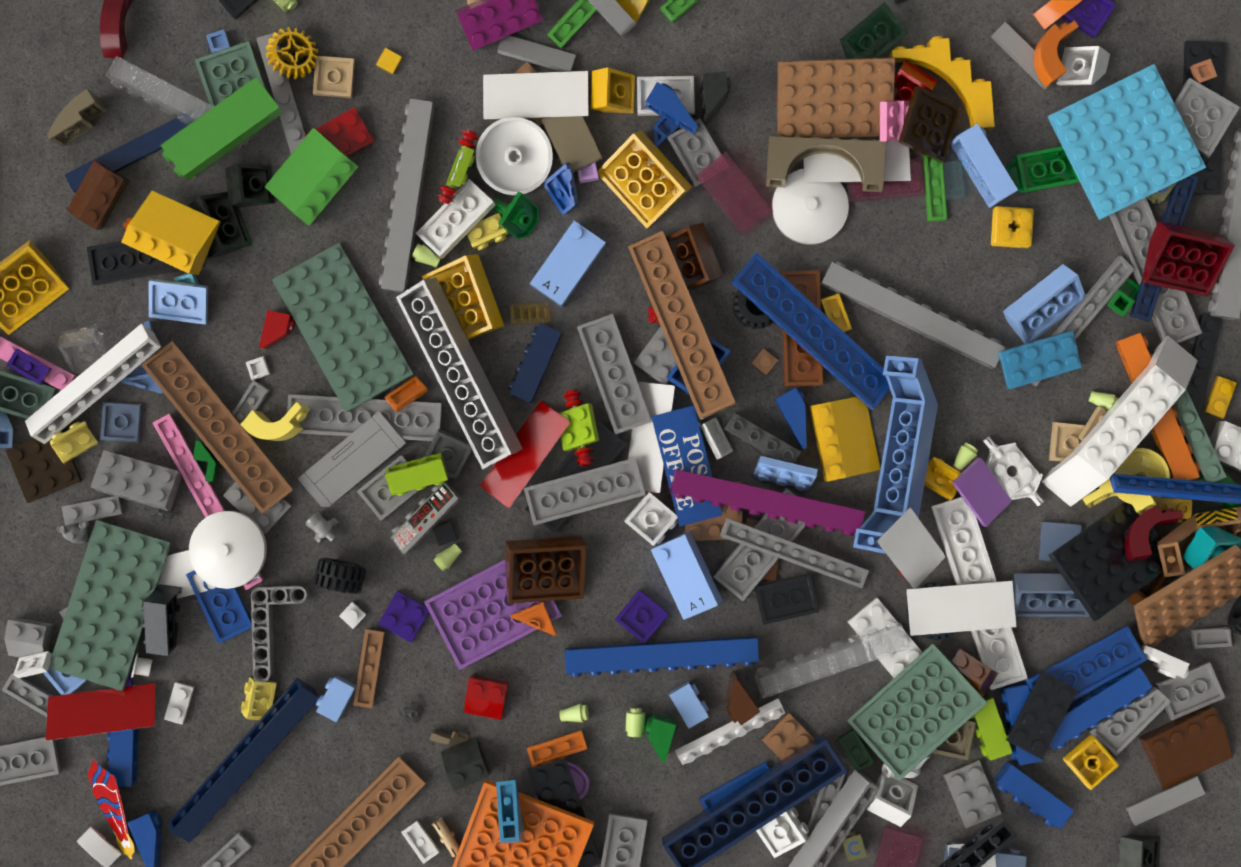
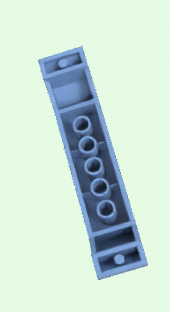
[853,356,938,554]

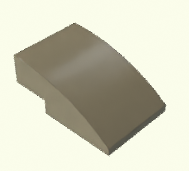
[47,89,107,147]
[541,116,602,173]
[932,720,976,760]

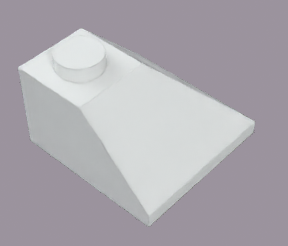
[1057,46,1110,86]

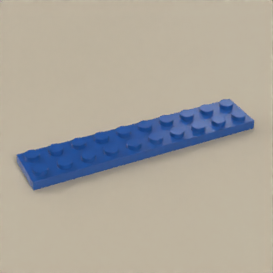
[731,252,890,410]

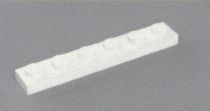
[675,699,785,765]

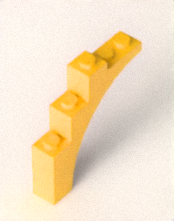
[889,36,995,131]

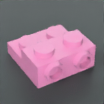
[880,100,911,141]

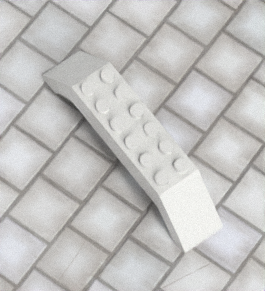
[1041,336,1198,507]

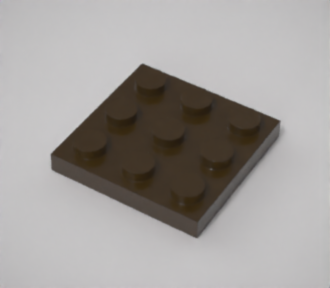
[898,86,962,163]
[5,430,82,503]

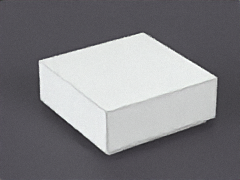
[246,356,271,380]

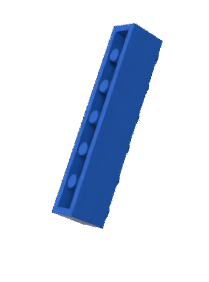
[1049,666,1153,749]

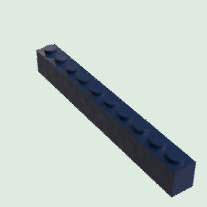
[168,678,319,843]

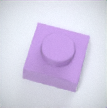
[578,162,599,184]

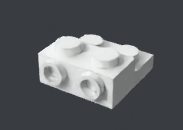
[624,492,678,546]
[1140,644,1189,679]
[757,807,809,858]

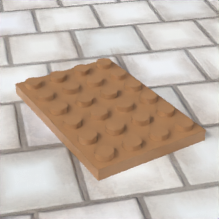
[777,57,895,138]
[1134,545,1241,647]

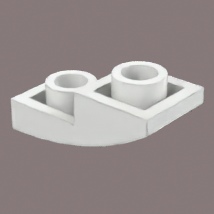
[77,826,121,867]

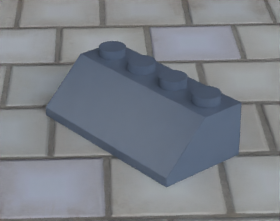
[1013,573,1089,617]

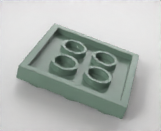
[195,41,267,109]

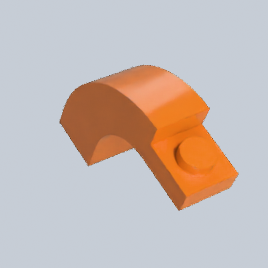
[1033,20,1079,88]

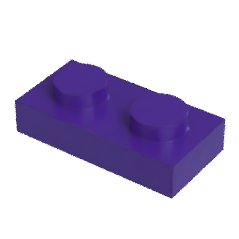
[7,349,52,385]

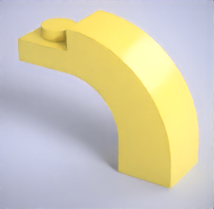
[240,402,310,441]
[1082,478,1158,515]

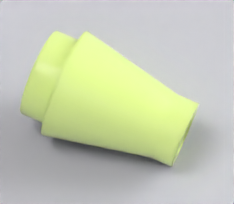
[411,244,441,268]
[1088,391,1119,412]
[952,442,978,472]
[433,543,462,571]
[559,703,589,723]

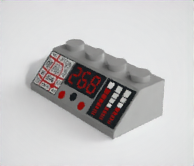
[390,482,462,555]

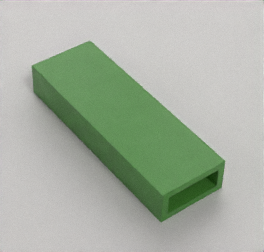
[160,77,283,181]

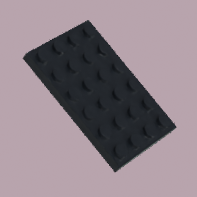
[1048,502,1164,621]

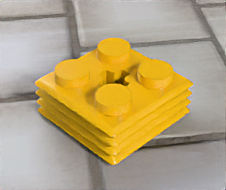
[991,206,1034,248]
[1063,735,1119,790]

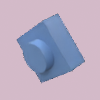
[206,29,231,53]

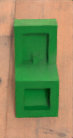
[1107,278,1139,317]
[193,440,220,482]

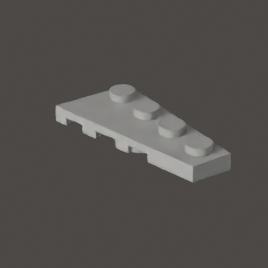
[1087,687,1171,756]

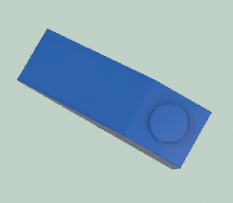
[645,82,698,135]
[774,388,807,450]
[128,809,162,867]

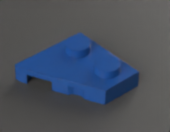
[542,162,579,215]

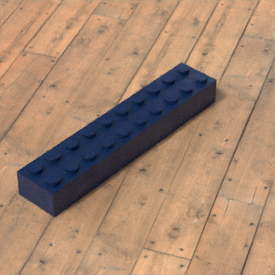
[662,734,847,867]

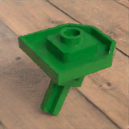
[492,191,539,240]

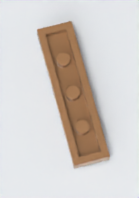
[353,628,385,708]

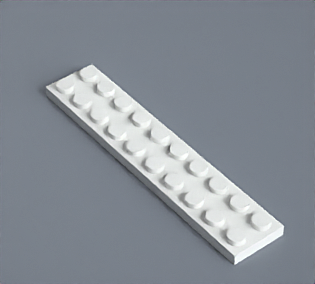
[931,497,1028,690]

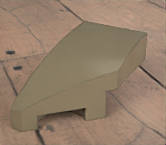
[429,729,470,744]

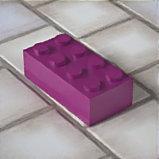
[455,0,543,51]

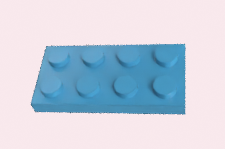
[998,330,1082,389]

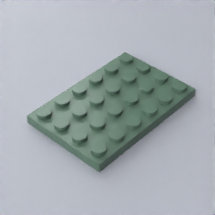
[847,644,988,780]

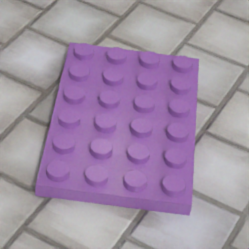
[424,559,562,670]

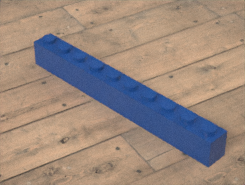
[565,636,759,677]

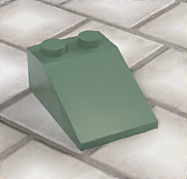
[0,368,55,419]

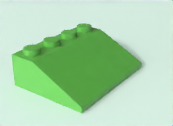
[265,128,359,226]

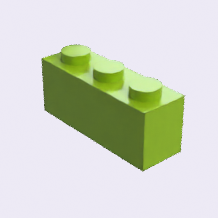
[385,453,448,496]
[970,696,1012,761]

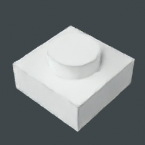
[339,602,367,629]

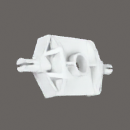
[983,436,1044,506]

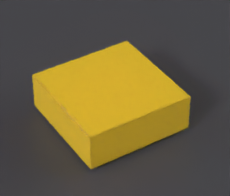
[376,48,403,75]

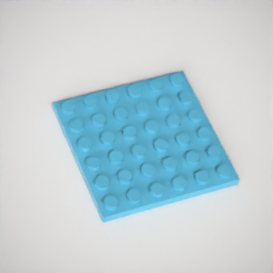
[1048,64,1206,220]

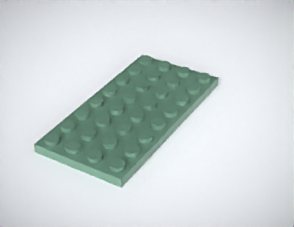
[272,243,414,413]
[49,520,172,691]

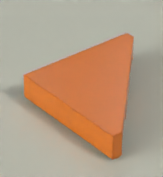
[510,601,557,636]

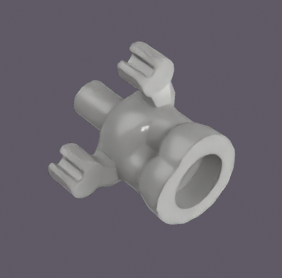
[306,512,339,544]
[57,521,89,544]

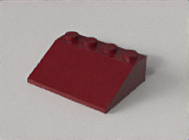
[1142,221,1235,297]

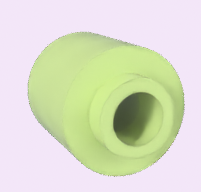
[626,708,646,737]

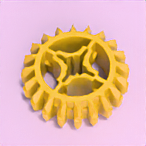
[266,27,318,80]

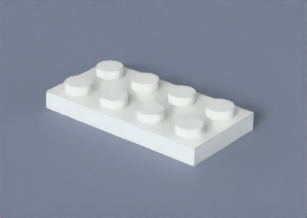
[416,179,496,259]
[847,597,923,678]

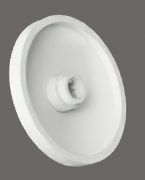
[475,117,553,195]
[772,169,849,245]
[189,511,267,589]

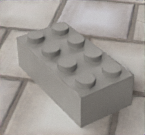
[91,450,182,512]

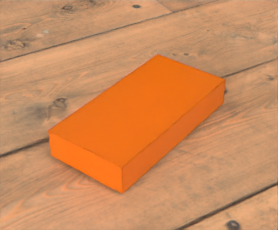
[385,376,428,413]

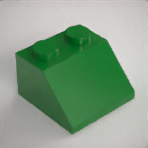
[645,713,676,763]

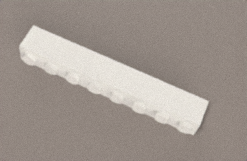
[25,323,161,444]

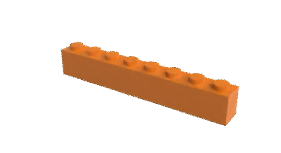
[1115,333,1200,480]

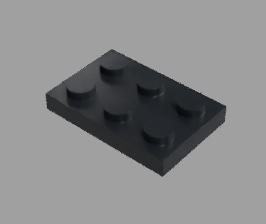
[754,574,819,625]

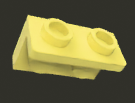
[467,213,509,251]
[50,421,98,464]
[241,677,276,720]

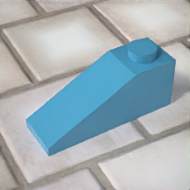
[496,780,525,844]

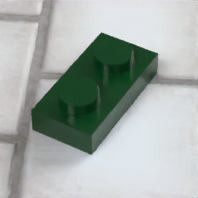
[837,729,874,772]

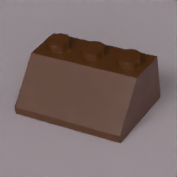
[67,160,129,230]
[666,223,723,290]
[725,672,760,725]

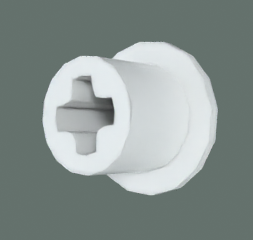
[131,653,153,678]

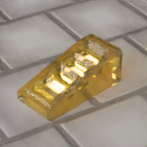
[510,302,550,325]

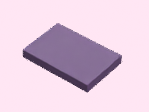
[952,457,1012,527]

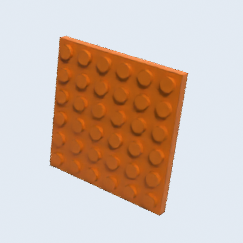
[452,779,594,867]

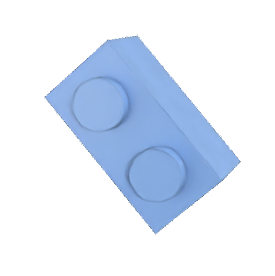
[316,675,356,722]
[669,681,709,728]

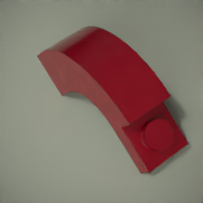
[100,0,133,59]
[1125,506,1183,562]

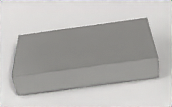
[1191,627,1232,649]

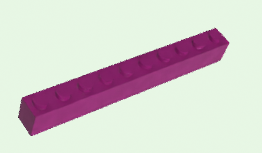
[670,469,865,536]

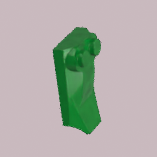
[1005,146,1080,193]

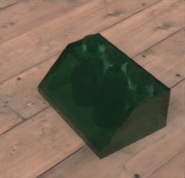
[840,2,907,59]

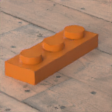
[527,729,588,766]

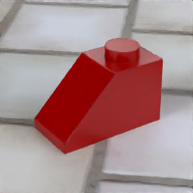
[259,310,295,349]

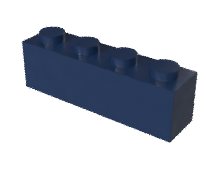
[508,323,562,404]

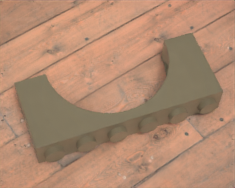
[766,135,885,192]

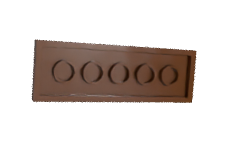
[781,270,823,387]

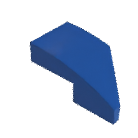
[654,117,679,148]

